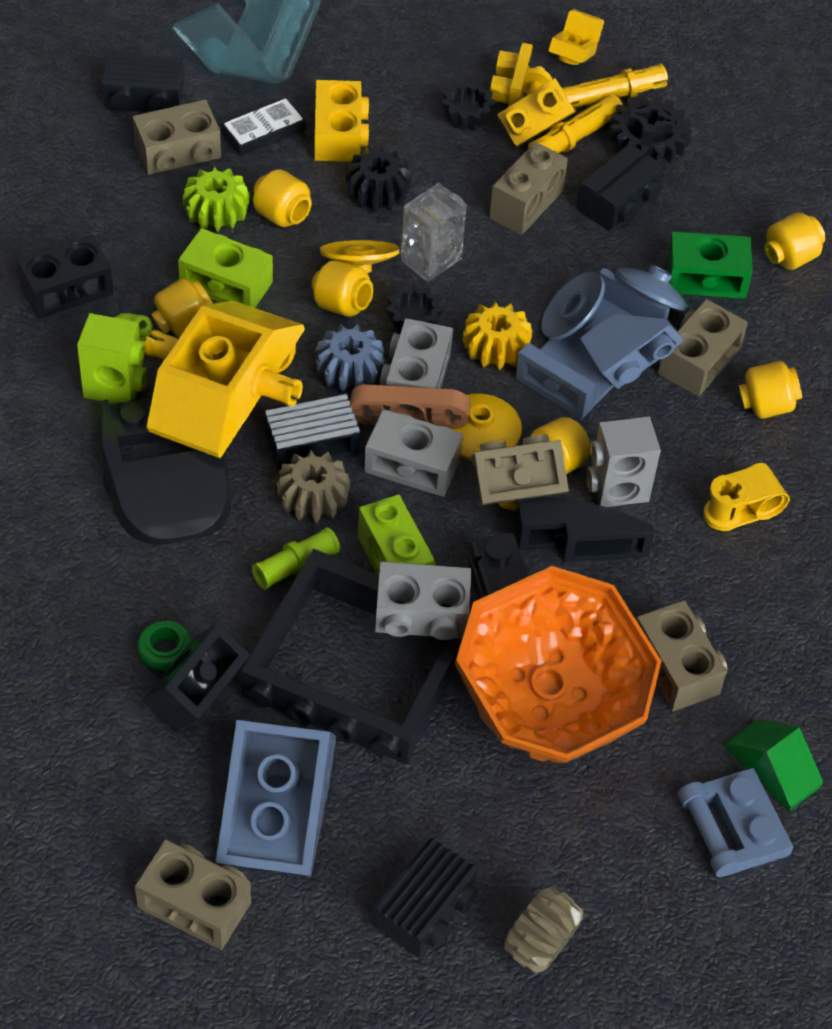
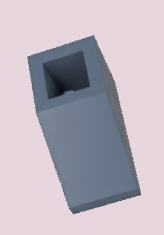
[580,314,685,389]

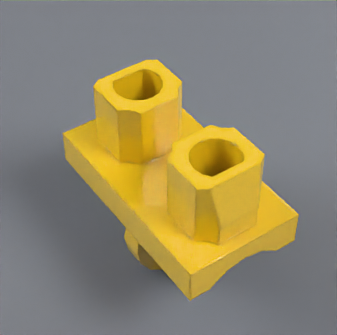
[490,43,552,107]
[497,78,576,148]

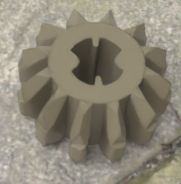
[277,449,350,524]
[504,886,583,973]

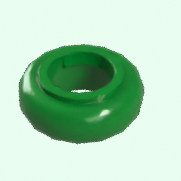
[137,620,192,672]

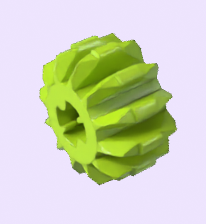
[183,166,250,232]

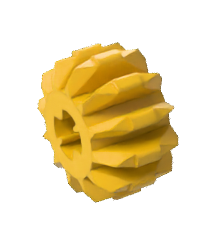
[463,301,532,371]

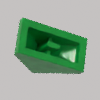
[725,719,823,811]

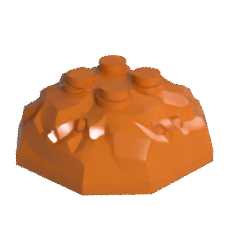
[455,566,662,763]

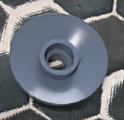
[615,264,688,311]
[541,272,605,340]

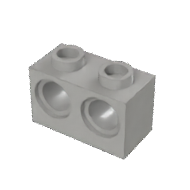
[380,318,453,410]
[586,416,661,507]
[375,562,471,640]

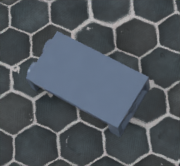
[516,268,670,420]

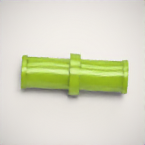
[252,527,340,590]

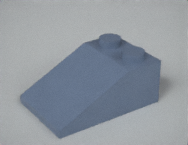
[216,720,336,876]

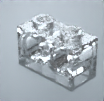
[401,183,467,282]

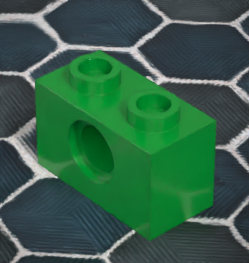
[667,232,753,299]

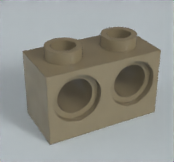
[132,99,221,175]
[489,142,568,236]
[658,299,748,397]
[636,600,727,712]
[135,839,251,950]

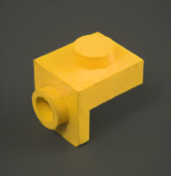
[548,9,604,65]

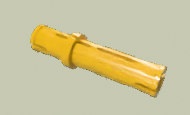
[562,63,668,109]
[528,94,623,153]

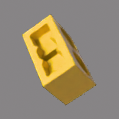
[315,80,369,162]

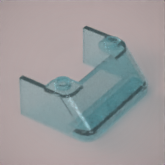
[172,0,322,85]

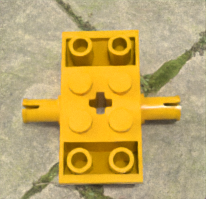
[144,300,305,458]

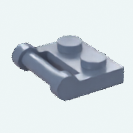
[677,768,794,877]

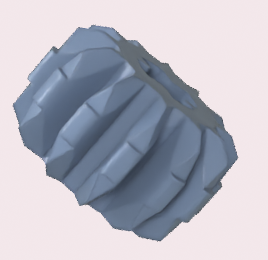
[316,324,385,393]

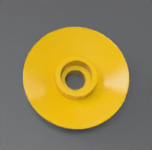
[320,240,399,273]
[451,394,522,461]

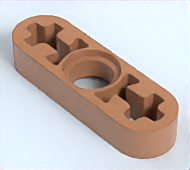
[350,385,470,429]

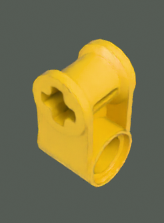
[703,463,790,531]

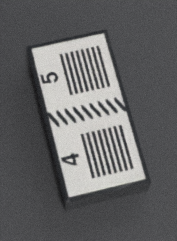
[221,97,306,156]

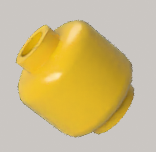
[253,169,312,228]
[764,212,825,270]
[312,260,374,317]
[151,278,213,338]
[738,361,802,419]
[531,417,591,474]

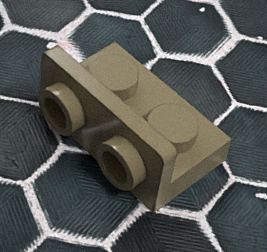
[471,434,569,506]

